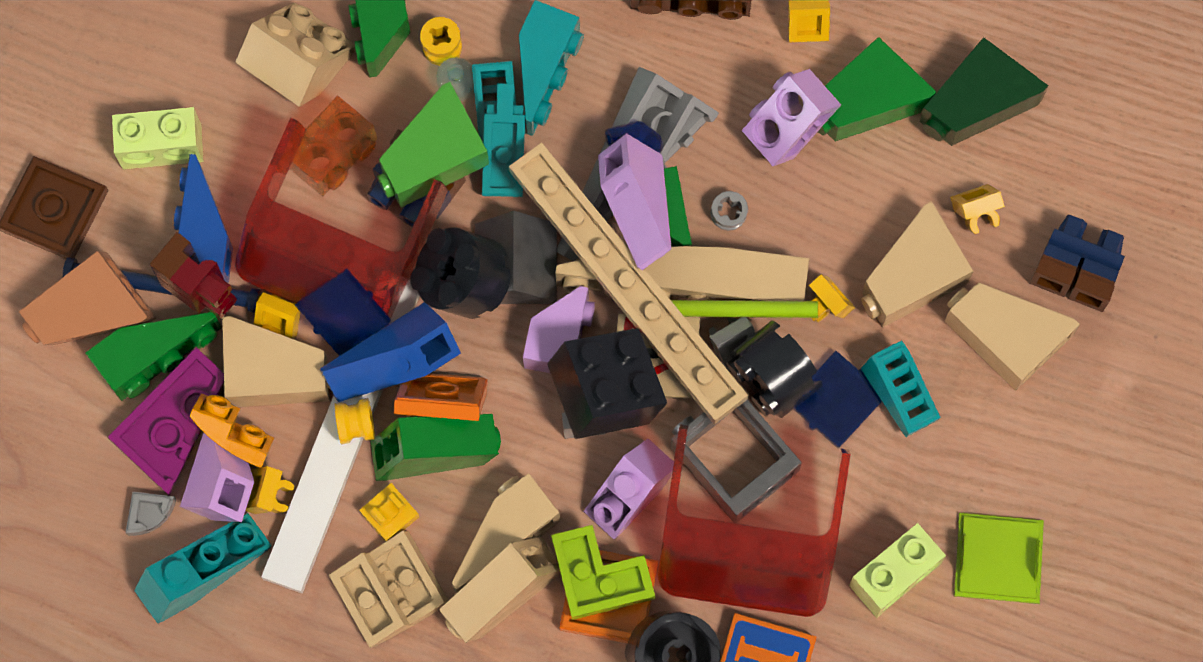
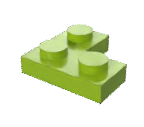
[551,525,655,620]

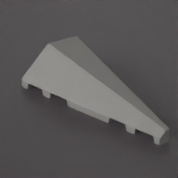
[557,67,719,261]

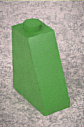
[377,82,489,208]

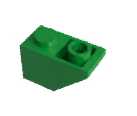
[348,0,411,77]

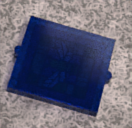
[295,268,391,356]
[793,351,882,449]

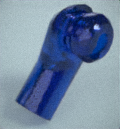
[605,121,663,153]

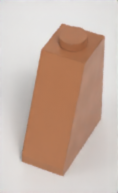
[19,251,156,345]

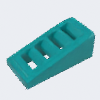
[472,61,516,143]
[861,340,941,437]

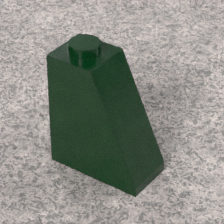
[920,37,1049,146]

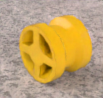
[420,17,462,66]
[335,398,375,445]

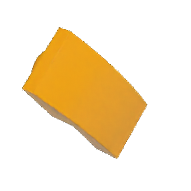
[190,393,274,468]

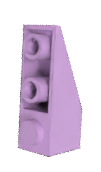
[598,133,671,270]

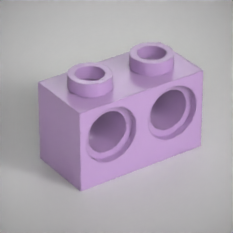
[742,69,841,166]

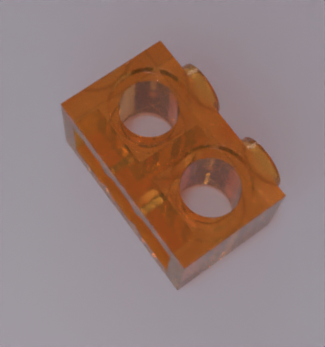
[282,95,377,197]

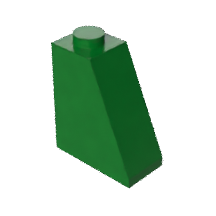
[818,37,936,142]
[370,414,501,481]

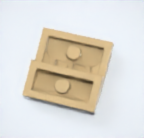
[329,530,449,648]

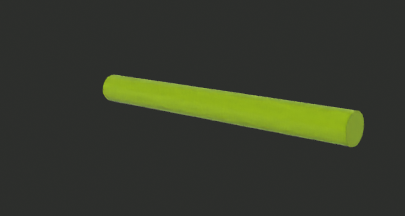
[671,300,818,318]

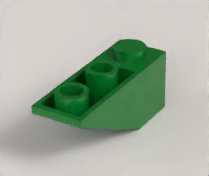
[85,312,222,401]

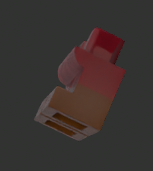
[150,232,237,319]

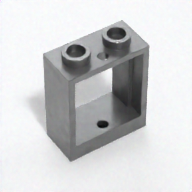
[671,400,802,524]

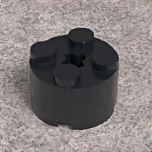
[410,227,511,319]
[726,321,823,418]
[625,611,721,662]

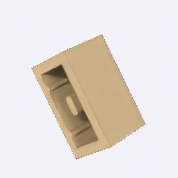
[236,2,356,107]

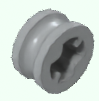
[710,191,748,231]

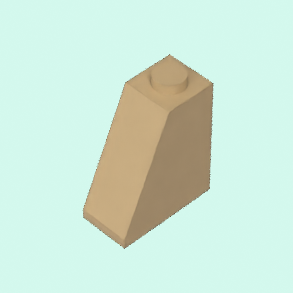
[861,201,973,328]
[945,282,1080,391]
[222,316,330,407]
[439,536,561,643]

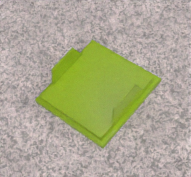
[954,513,1044,604]

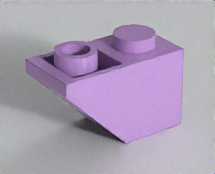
[523,286,595,373]
[180,432,254,522]
[583,439,679,539]

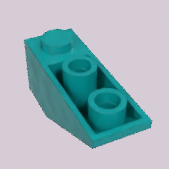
[519,0,584,136]
[134,513,272,624]

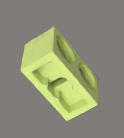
[112,107,204,169]
[849,523,946,618]

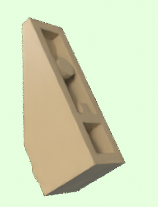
[452,473,560,593]

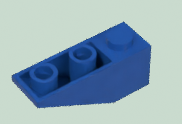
[174,154,234,284]
[320,302,461,402]

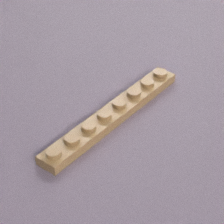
[509,142,748,425]

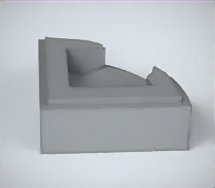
[125,492,176,536]

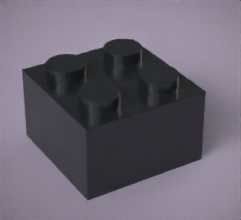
[547,328,667,439]

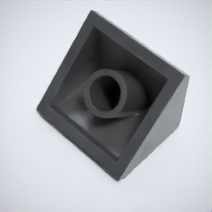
[475,211,557,304]

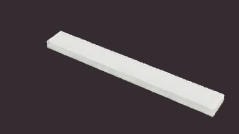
[261,271,420,594]

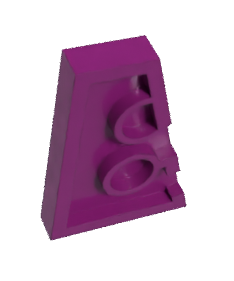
[108,347,224,496]

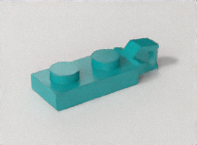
[482,83,525,197]

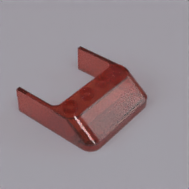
[235,117,448,335]
[658,424,851,617]

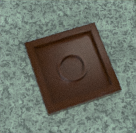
[0,156,109,259]

